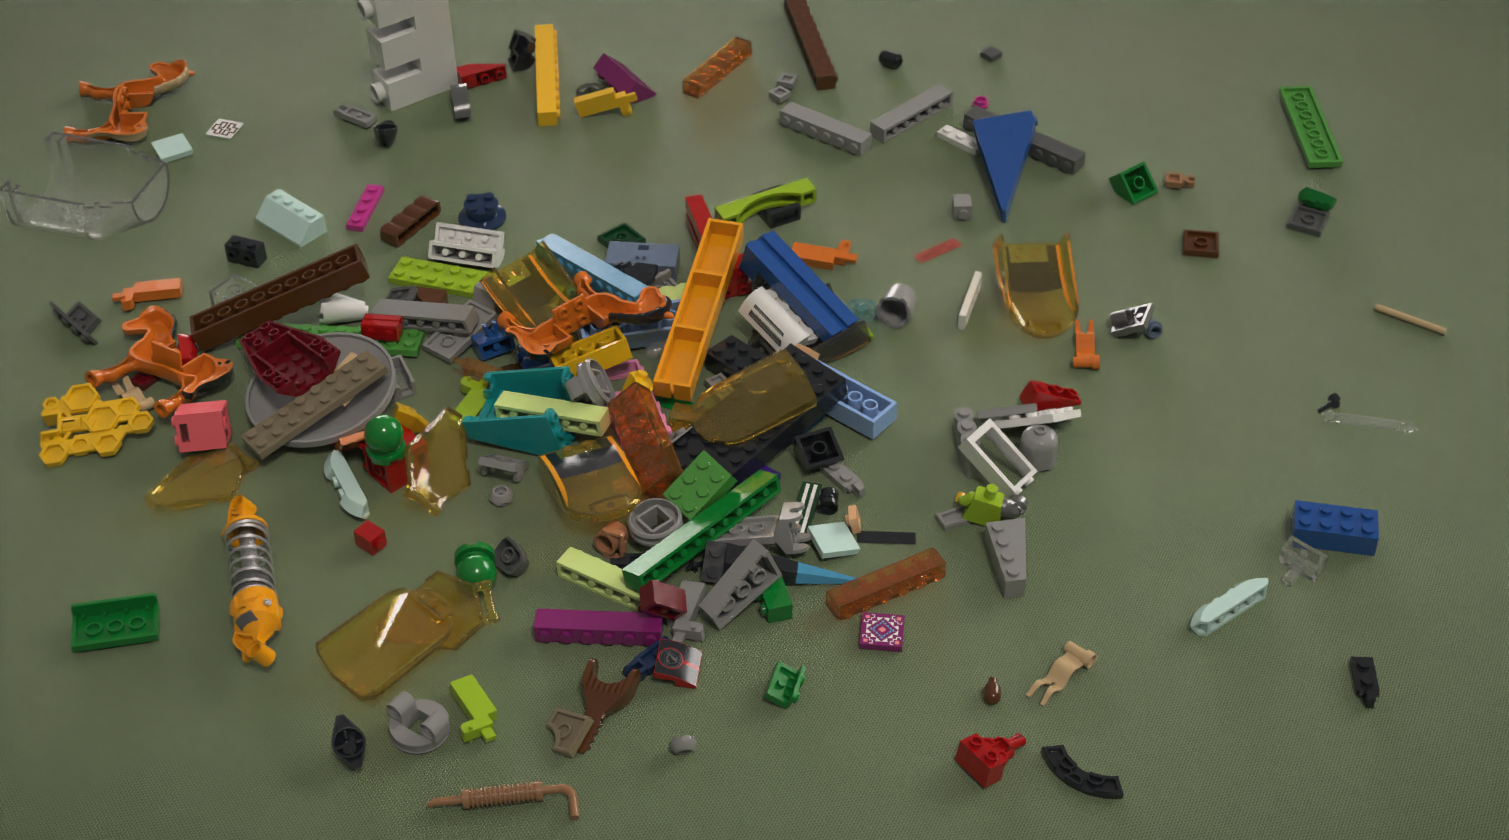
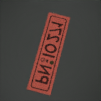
[913,238,962,263]

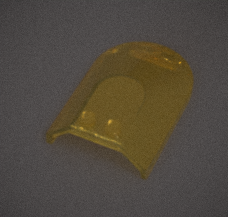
[692,349,817,444]
[315,587,453,701]

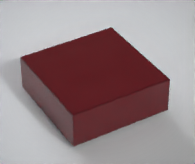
[130,372,158,391]

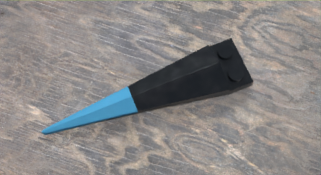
[701,540,869,584]

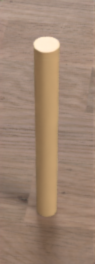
[1374,304,1447,335]

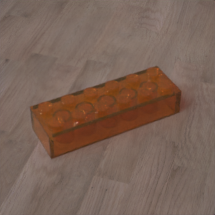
[607,381,683,499]

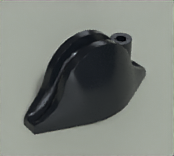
[373,120,398,147]
[332,714,366,770]

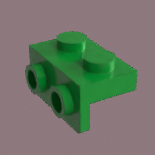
[764,661,806,709]

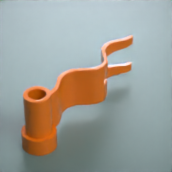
[1073,320,1100,370]

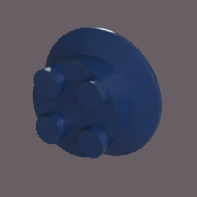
[458,192,506,230]

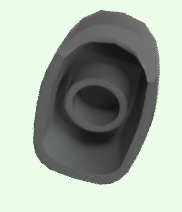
[494,536,529,576]

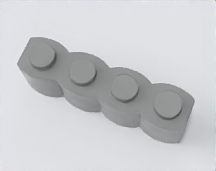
[953,407,983,478]

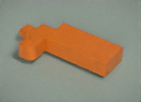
[792,240,858,270]
[112,278,183,311]

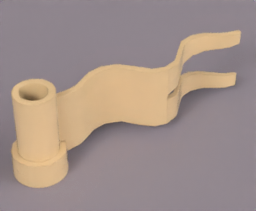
[110,374,155,412]
[1026,641,1097,707]

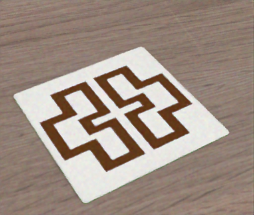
[206,119,244,139]

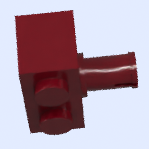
[637,580,687,621]

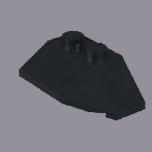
[613,261,658,285]

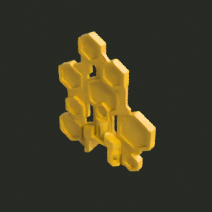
[38,383,155,468]

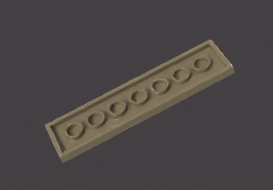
[240,350,389,459]

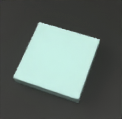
[151,133,194,164]
[807,522,860,559]

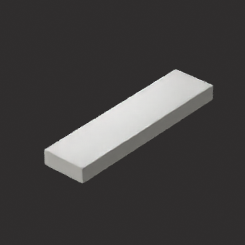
[958,271,982,330]

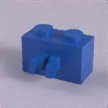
[471,320,516,361]

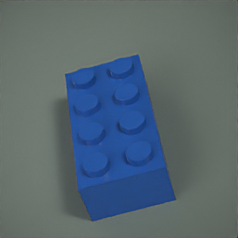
[1291,500,1379,556]

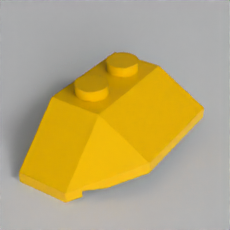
[391,402,432,433]

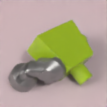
[954,484,1028,526]

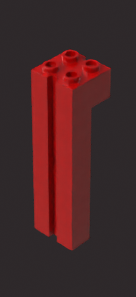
[685,194,752,299]

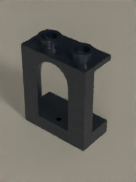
[751,184,801,229]

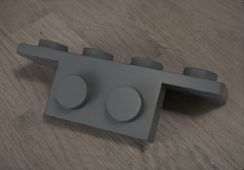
[49,301,102,345]

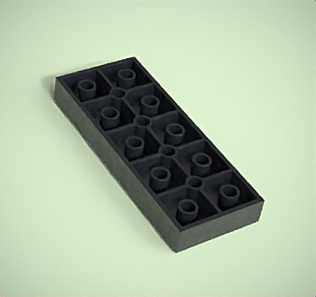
[654,343,848,494]

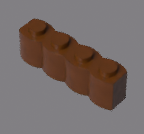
[380,195,441,247]

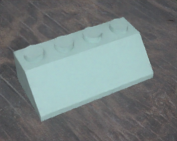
[255,189,327,248]

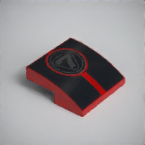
[653,638,702,689]

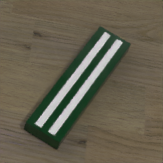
[794,481,822,544]

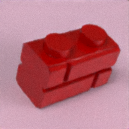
[360,313,404,342]

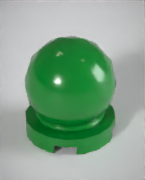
[364,414,407,466]
[454,541,497,595]

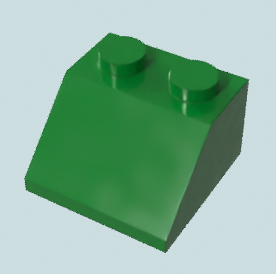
[1108,161,1159,205]

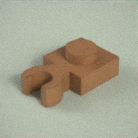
[1165,172,1195,189]

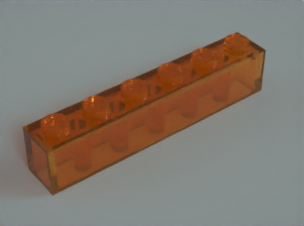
[682,36,753,99]
[826,547,946,621]

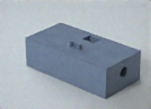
[605,241,680,282]

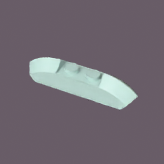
[324,450,370,520]
[1191,578,1268,636]

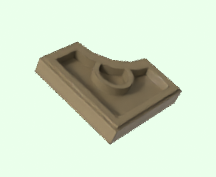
[546,707,594,758]

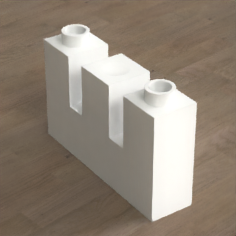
[356,0,459,112]

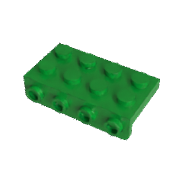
[71,593,160,652]

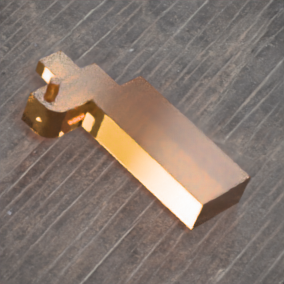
[452,356,505,377]

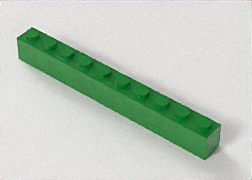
[622,469,781,592]

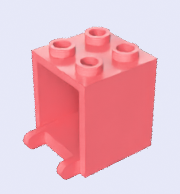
[171,400,232,453]

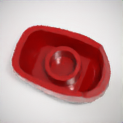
[176,334,198,366]

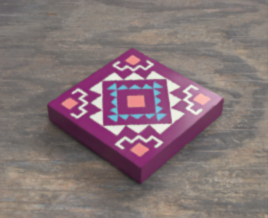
[859,612,905,652]

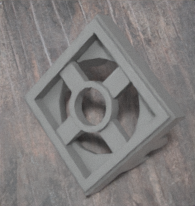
[478,454,529,482]

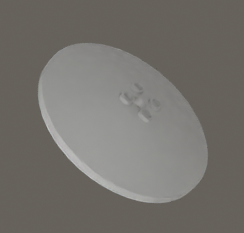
[245,332,397,448]

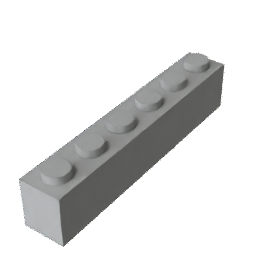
[870,84,953,144]
[780,102,872,157]
[370,299,479,334]

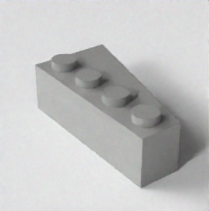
[984,518,1026,599]
[698,539,782,630]

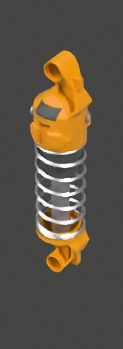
[220,494,283,667]

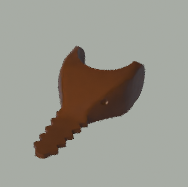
[577,658,641,754]

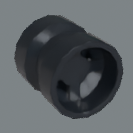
[818,487,839,515]

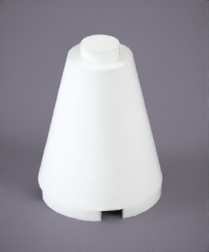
[319,293,368,325]

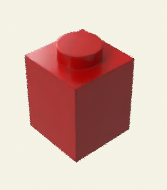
[353,520,387,556]

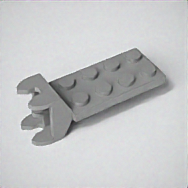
[422,276,506,364]
[703,502,811,554]

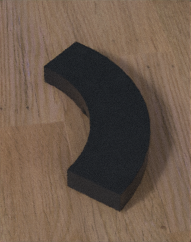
[1041,745,1124,799]

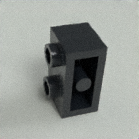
[224,235,267,269]

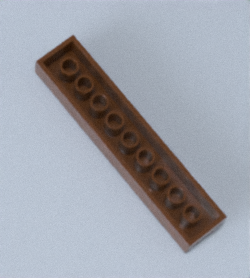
[189,243,370,352]

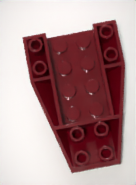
[239,320,341,397]

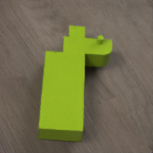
[448,376,489,434]
[450,674,497,743]

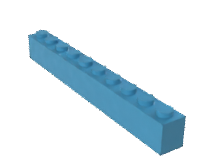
[536,233,648,302]

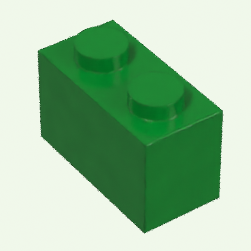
[756,576,793,624]

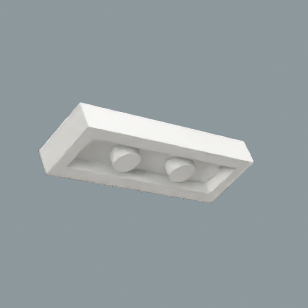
[937,125,980,156]

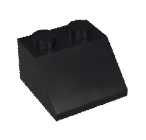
[793,426,844,471]

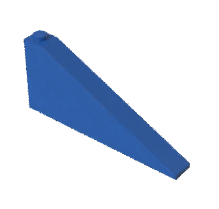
[973,110,1038,223]

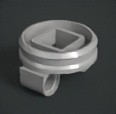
[564,358,615,407]
[627,498,683,547]
[386,691,450,754]

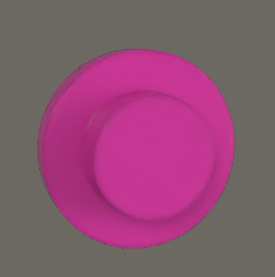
[973,96,989,109]

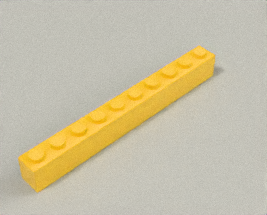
[535,24,561,126]

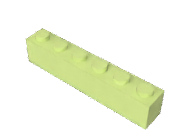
[494,391,611,437]
[556,547,665,620]

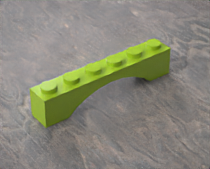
[715,177,816,223]

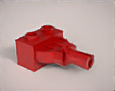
[955,733,1026,788]

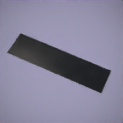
[857,531,916,544]

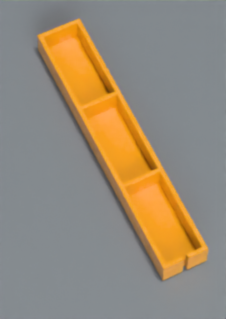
[653,218,744,402]

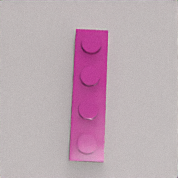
[346,184,384,232]

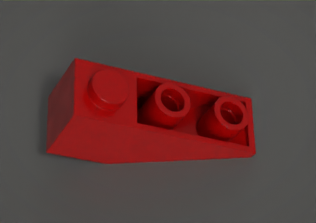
[457,64,507,89]
[1019,380,1082,411]

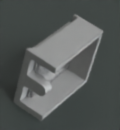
[389,354,417,404]

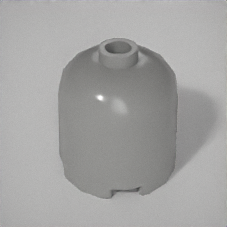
[876,283,917,328]
[1019,424,1058,474]

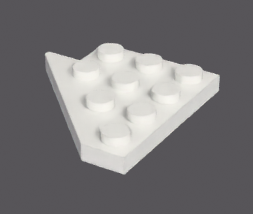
[992,406,1082,429]

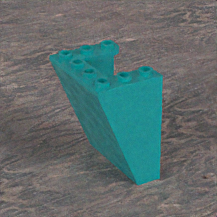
[462,366,586,459]

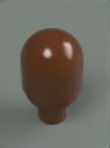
[984,677,1001,705]

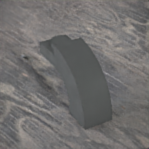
[450,83,472,119]

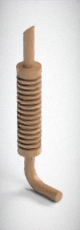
[426,780,579,820]

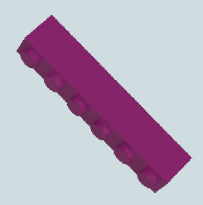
[533,608,664,646]

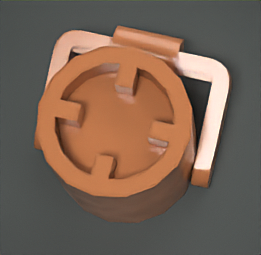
[593,520,629,558]

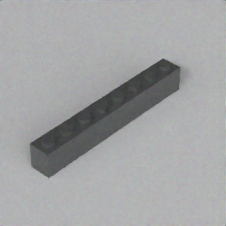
[963,105,1086,175]

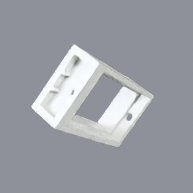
[958,418,1037,498]

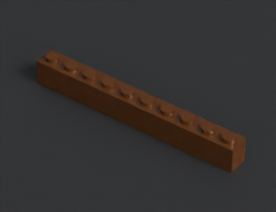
[784,0,838,91]

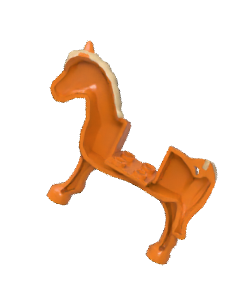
[64,59,195,143]

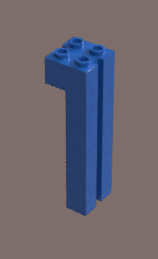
[739,230,859,346]

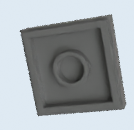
[1286,205,1330,237]

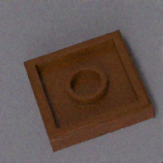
[1183,229,1219,259]

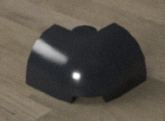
[508,29,536,70]

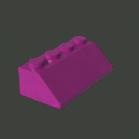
[593,53,657,103]

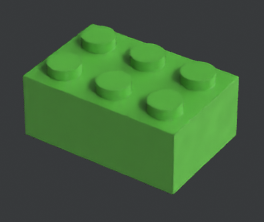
[663,450,737,520]

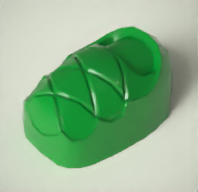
[1298,187,1337,211]

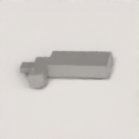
[666,580,707,643]

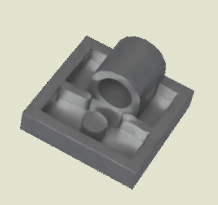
[1110,303,1155,338]

